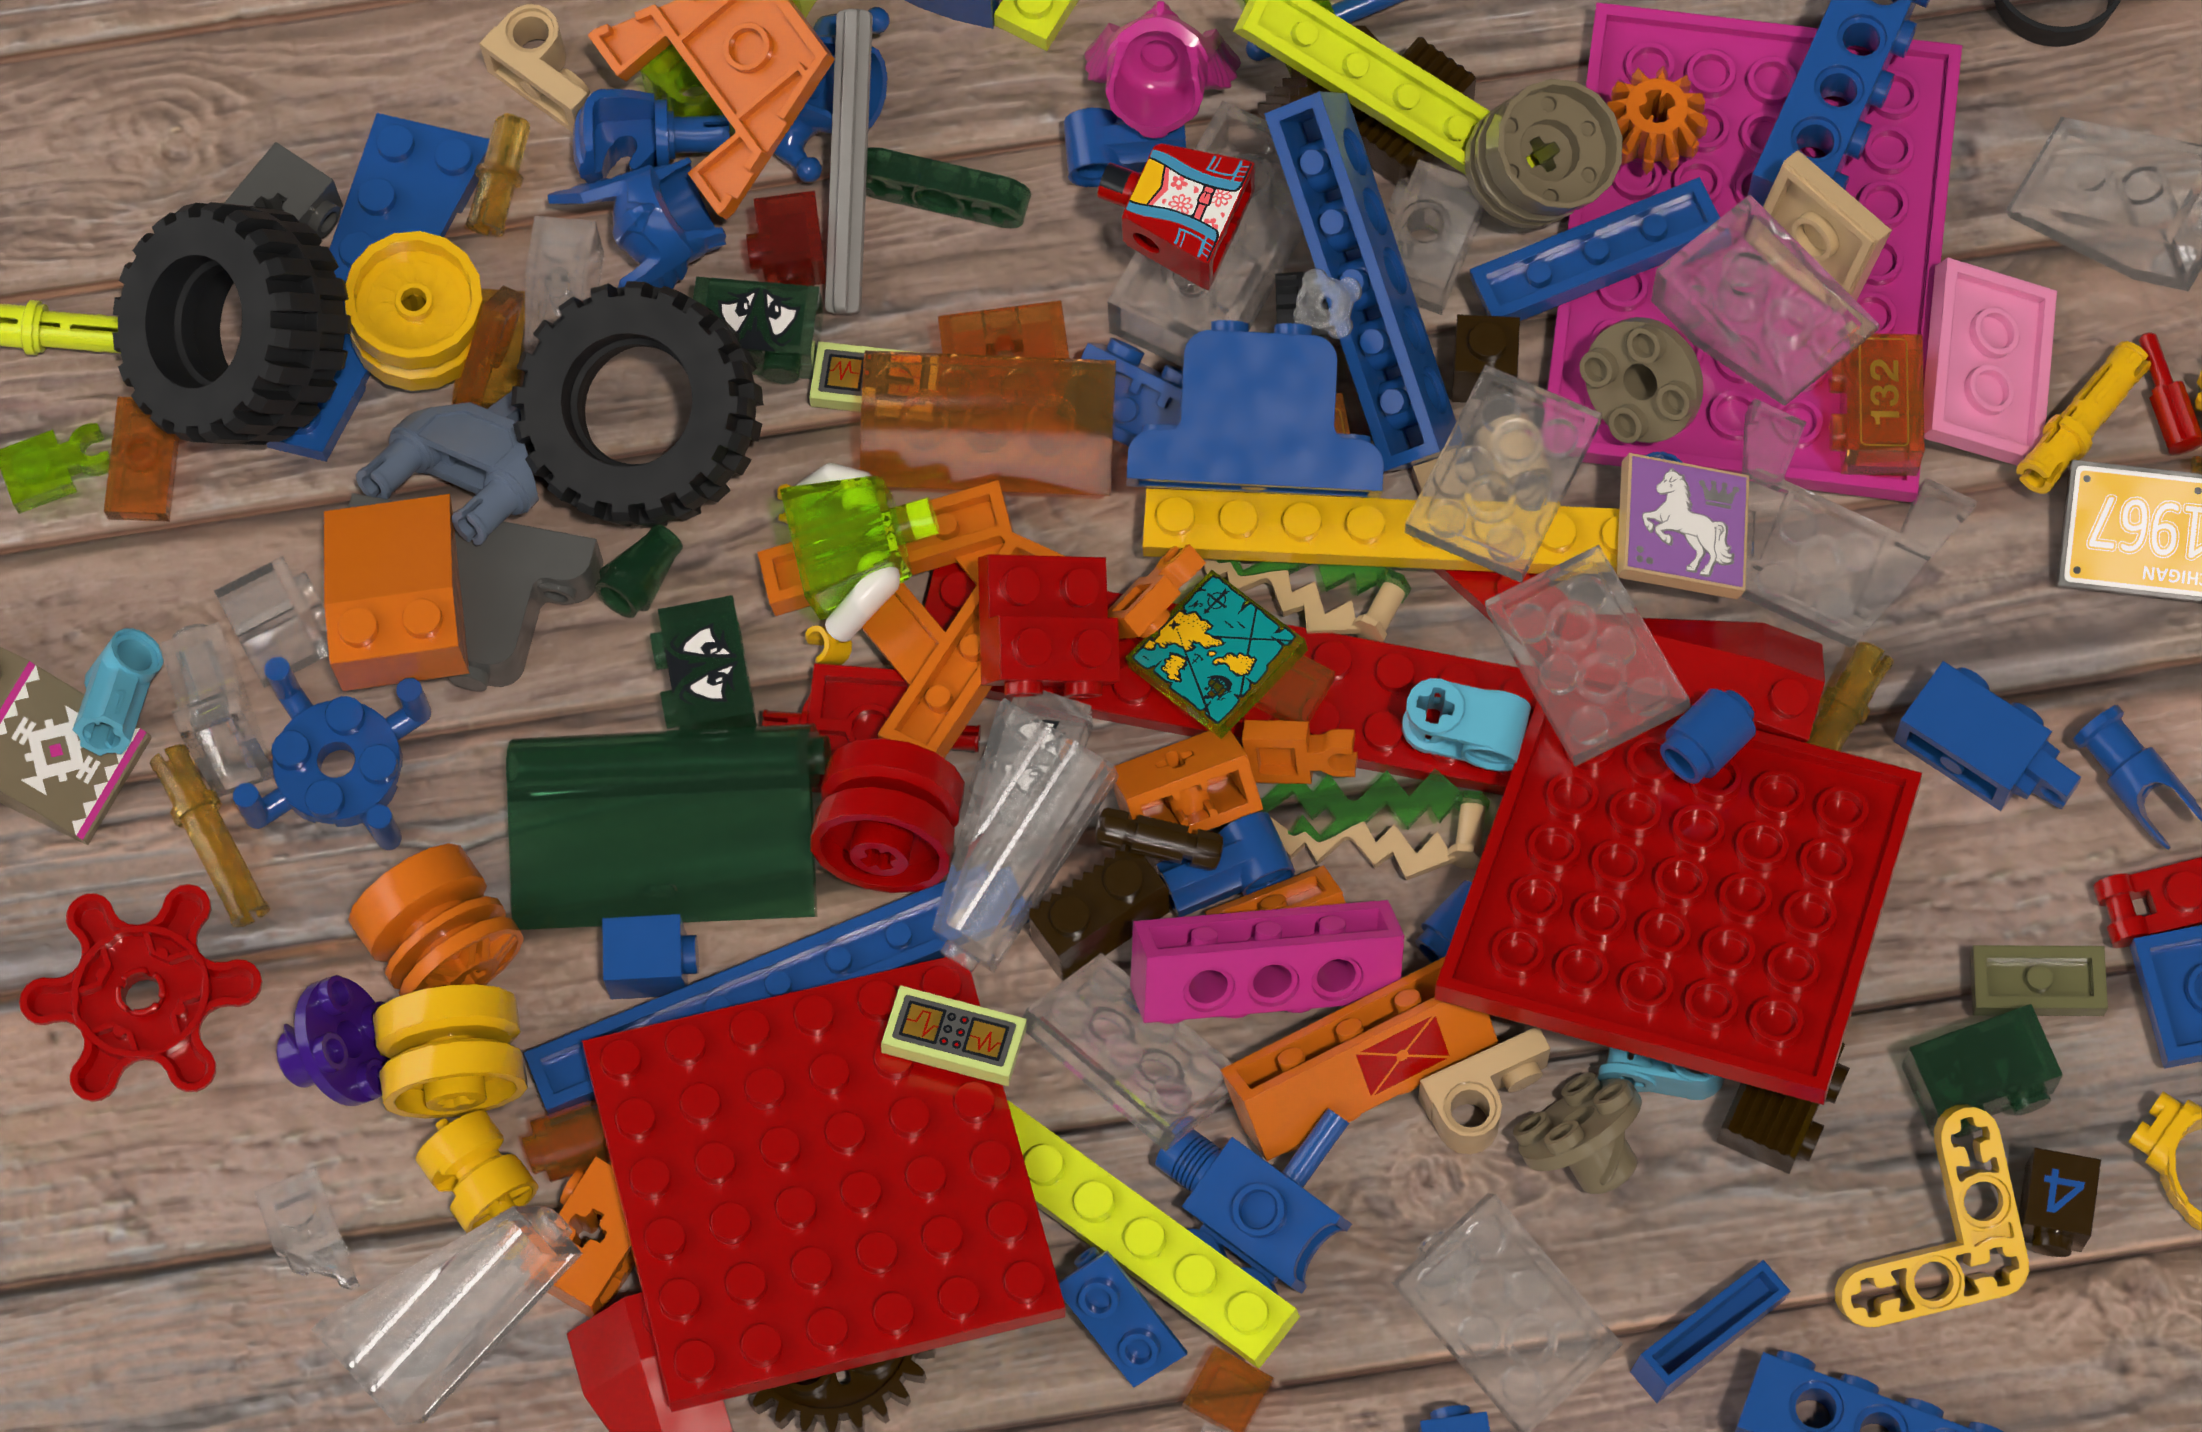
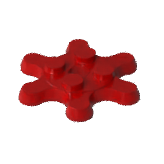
[19,884,263,1102]

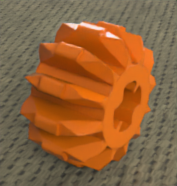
[1607,65,1708,175]

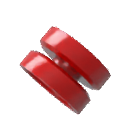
[811,738,965,893]

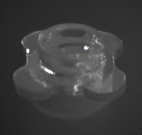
[1293,268,1362,339]

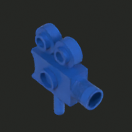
[1155,1108,1352,1295]

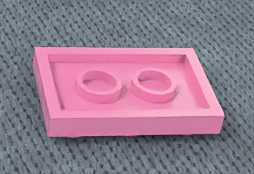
[1919,258,2057,466]

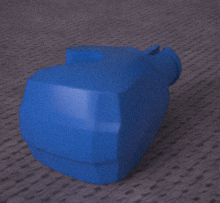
[573,89,730,183]

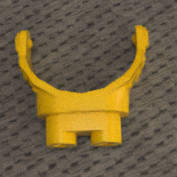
[2128,1091,2202,1231]

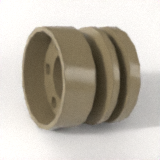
[1465,79,1623,229]

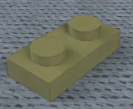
[1970,945,2108,1016]

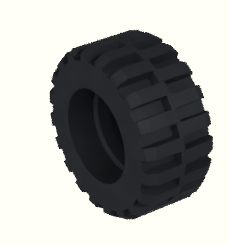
[112,202,351,445]
[511,281,764,528]

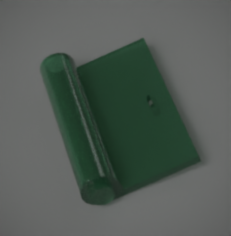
[506,723,831,930]

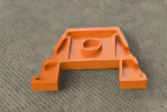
[588,0,835,220]

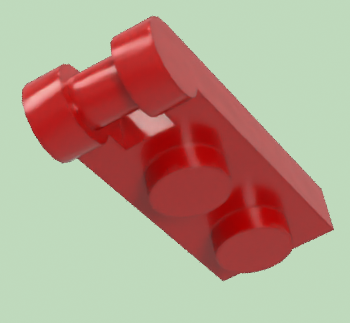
[2093,857,2202,948]

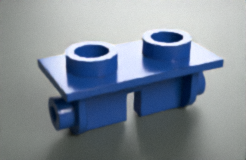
[1058,1247,1188,1388]

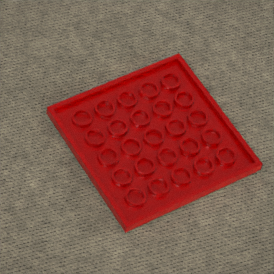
[1435,676,1922,1105]
[582,953,1066,1412]

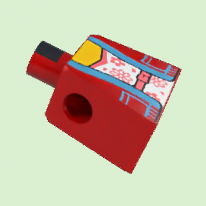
[1097,143,1255,291]

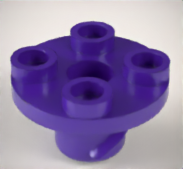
[276,975,390,1106]

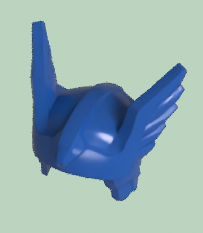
[548,157,726,289]

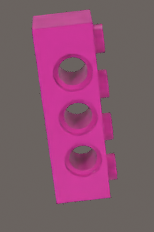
[1130,900,1405,1024]

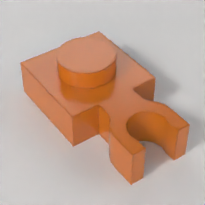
[1108,544,1206,639]
[1242,720,1358,784]

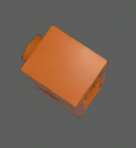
[1107,724,1263,834]
[524,1157,635,1318]

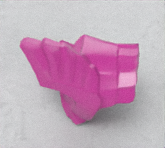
[1084,1,1241,138]

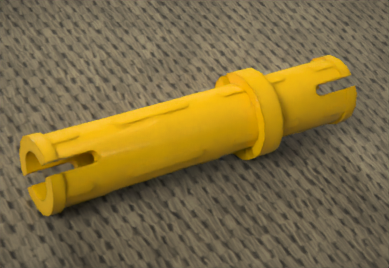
[2016,341,2151,494]

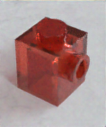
[746,190,826,294]

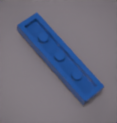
[1469,177,1725,321]

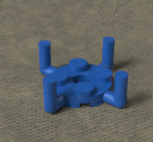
[233,657,431,850]

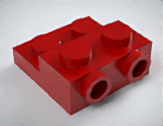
[978,554,1120,698]

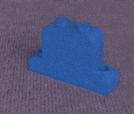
[1126,320,1384,498]

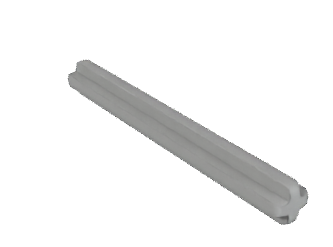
[825,9,873,315]

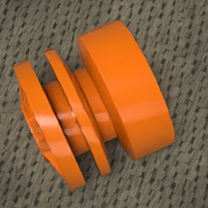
[348,843,524,996]

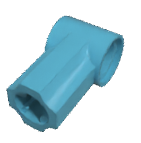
[72,628,164,756]

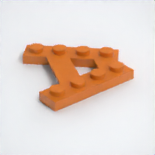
[757,480,1064,759]

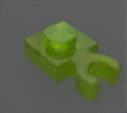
[0,423,115,514]

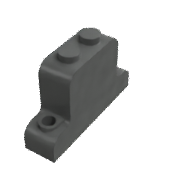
[348,493,604,691]

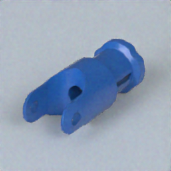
[2072,705,2202,850]

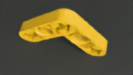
[1835,1104,2029,1327]

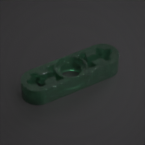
[866,147,1032,229]

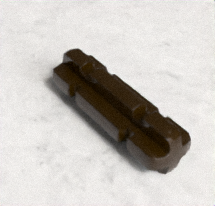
[1095,807,1223,871]

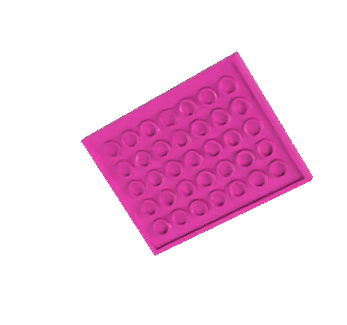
[1540,2,1962,503]

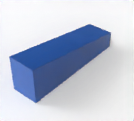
[1630,1260,1791,1404]

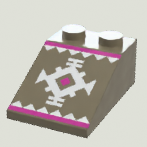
[0,647,152,845]

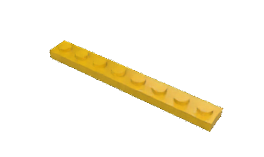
[1142,488,1620,577]

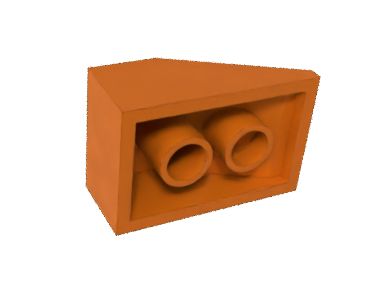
[324,494,470,691]

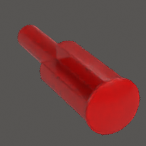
[2139,332,2202,455]

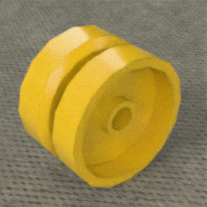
[345,231,486,391]
[373,984,528,1119]

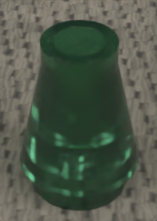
[595,525,683,618]

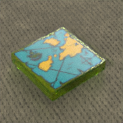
[1125,570,1308,739]

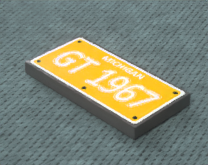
[2056,460,2202,603]

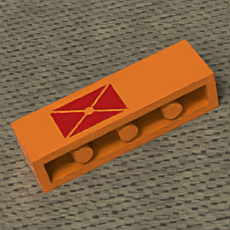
[1220,956,1499,1161]

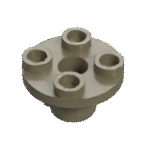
[1580,317,1703,443]
[1513,1072,1642,1194]

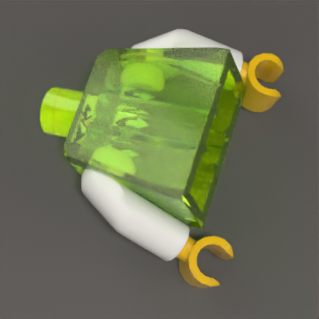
[777,463,939,665]

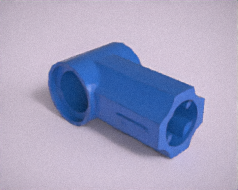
[1064,108,1186,187]
[1156,812,1295,917]

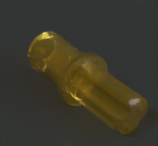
[466,113,530,237]

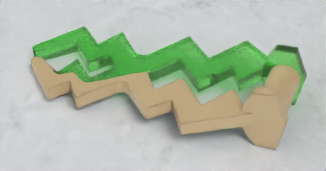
[1203,559,1411,642]
[1261,769,1490,881]

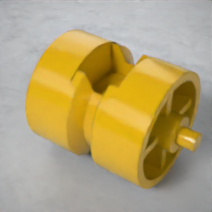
[416,1110,538,1236]

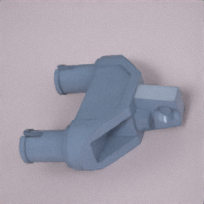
[356,391,539,545]

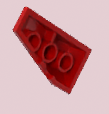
[1547,615,1825,743]
[567,1292,734,1432]

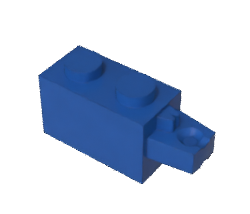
[1893,661,2081,812]

